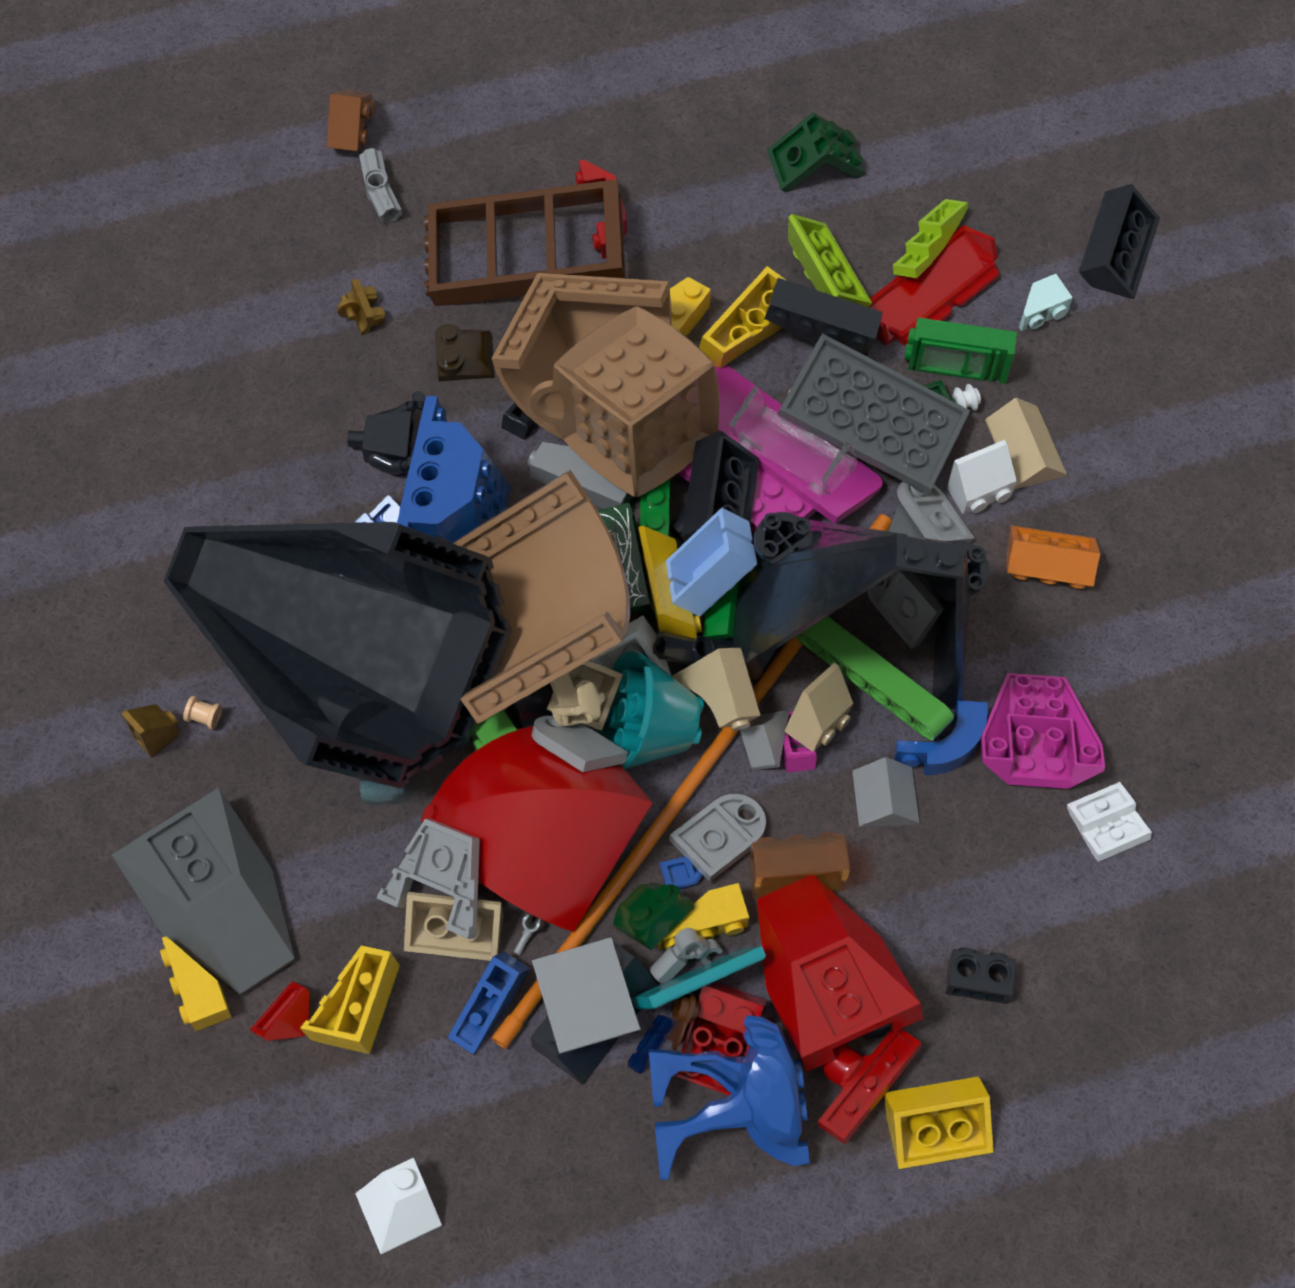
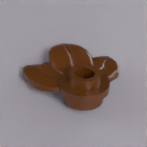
[667,994,699,1050]

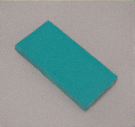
[632,946,766,1009]

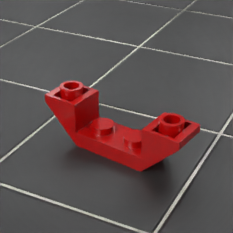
[575,160,627,259]

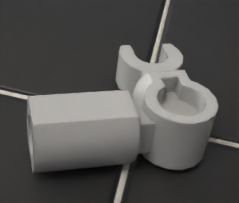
[650,928,723,983]

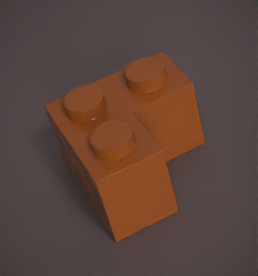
[327,90,375,151]

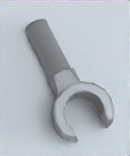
[514,914,546,955]

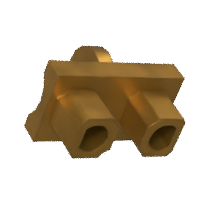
[336,279,385,335]

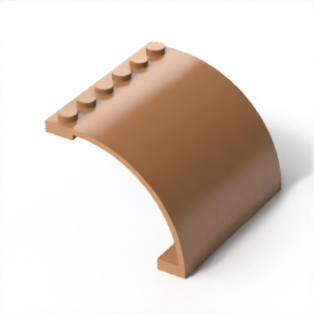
[453,470,630,723]

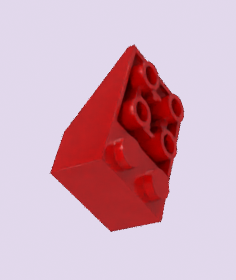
[674,981,767,1096]

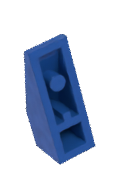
[447,952,531,1055]

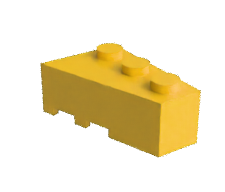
[300,945,400,1054]

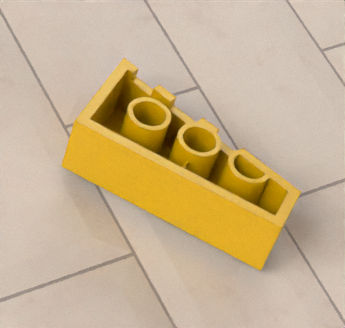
[699,266,786,368]

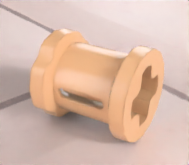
[183,696,222,730]

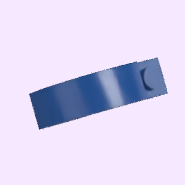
[894,700,988,775]

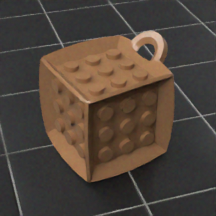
[530,306,720,497]

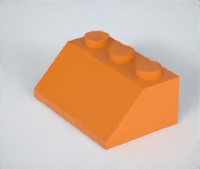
[1006,525,1100,589]

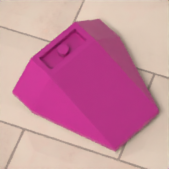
[981,673,1105,789]

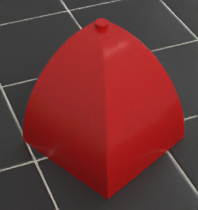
[421,726,653,932]

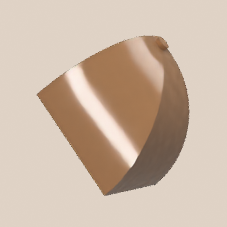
[492,273,672,440]

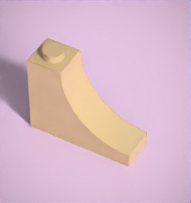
[672,648,760,731]

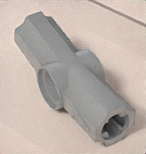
[359,148,402,224]

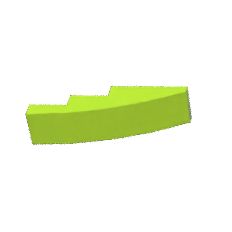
[893,199,969,278]

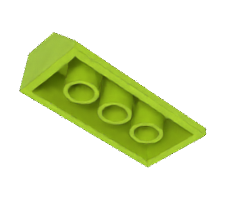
[788,214,872,307]

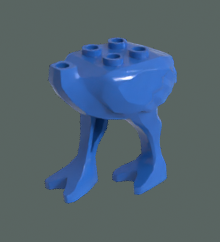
[649,1015,810,1180]

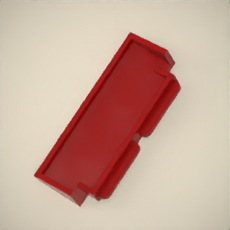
[869,225,999,346]

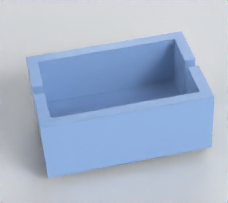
[666,508,757,616]

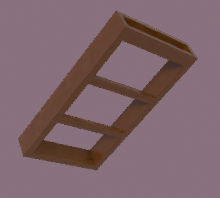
[424,179,626,306]

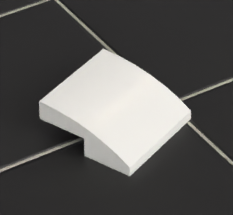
[1067,782,1152,862]

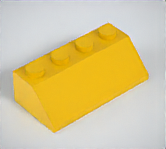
[638,526,702,639]

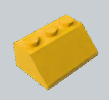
[885,1076,994,1169]

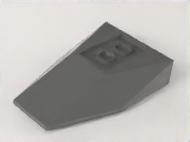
[111,787,295,996]

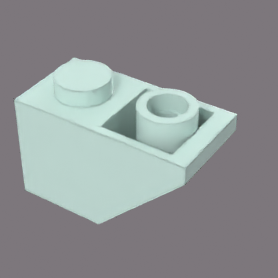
[1019,274,1073,331]

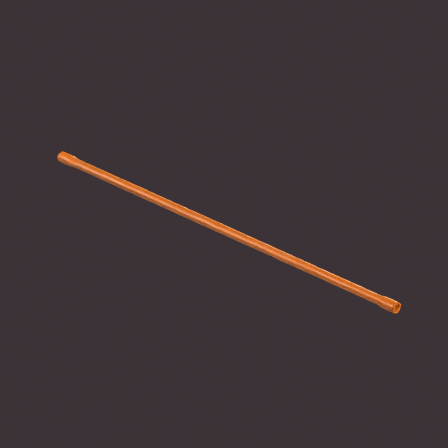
[491,514,892,1049]

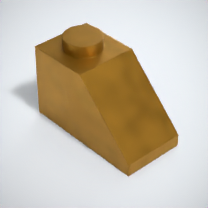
[122,704,180,758]

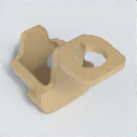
[550,673,606,726]

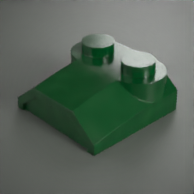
[613,883,695,950]

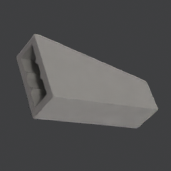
[527,442,632,509]

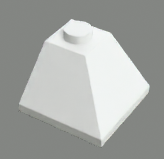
[355,1158,442,1255]

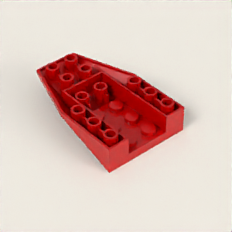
[757,874,923,1072]

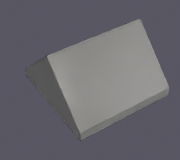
[852,757,919,828]

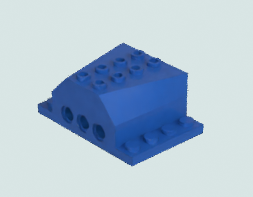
[397,396,511,543]

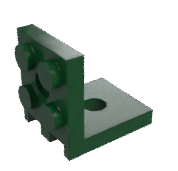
[767,112,866,192]

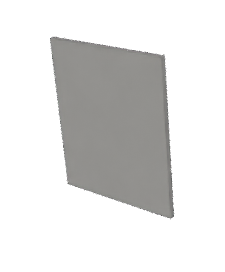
[532,937,640,1054]

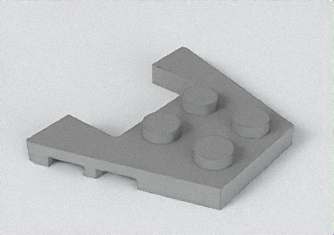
[377,819,480,939]

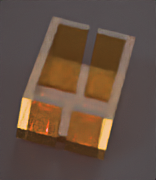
[749,832,850,898]

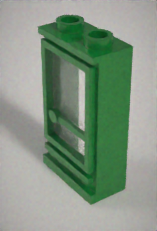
[904,317,1017,384]

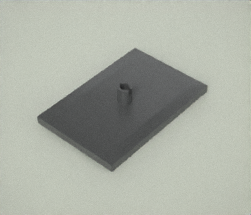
[777,333,970,494]

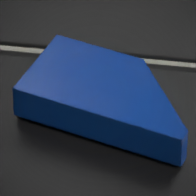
[659,856,703,890]

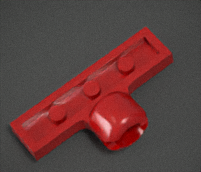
[818,1029,922,1145]

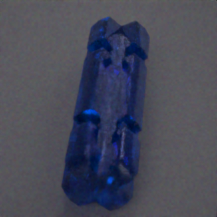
[627,1014,672,1074]

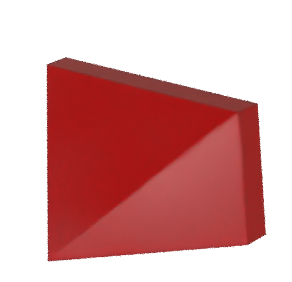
[250,981,310,1041]

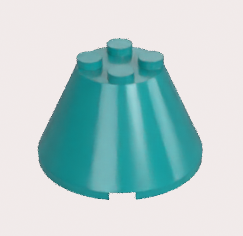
[596,651,704,770]

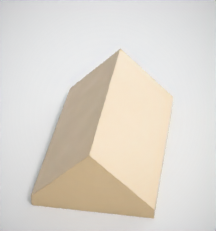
[985,398,1067,489]
[404,892,504,961]

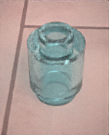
[360,779,405,805]

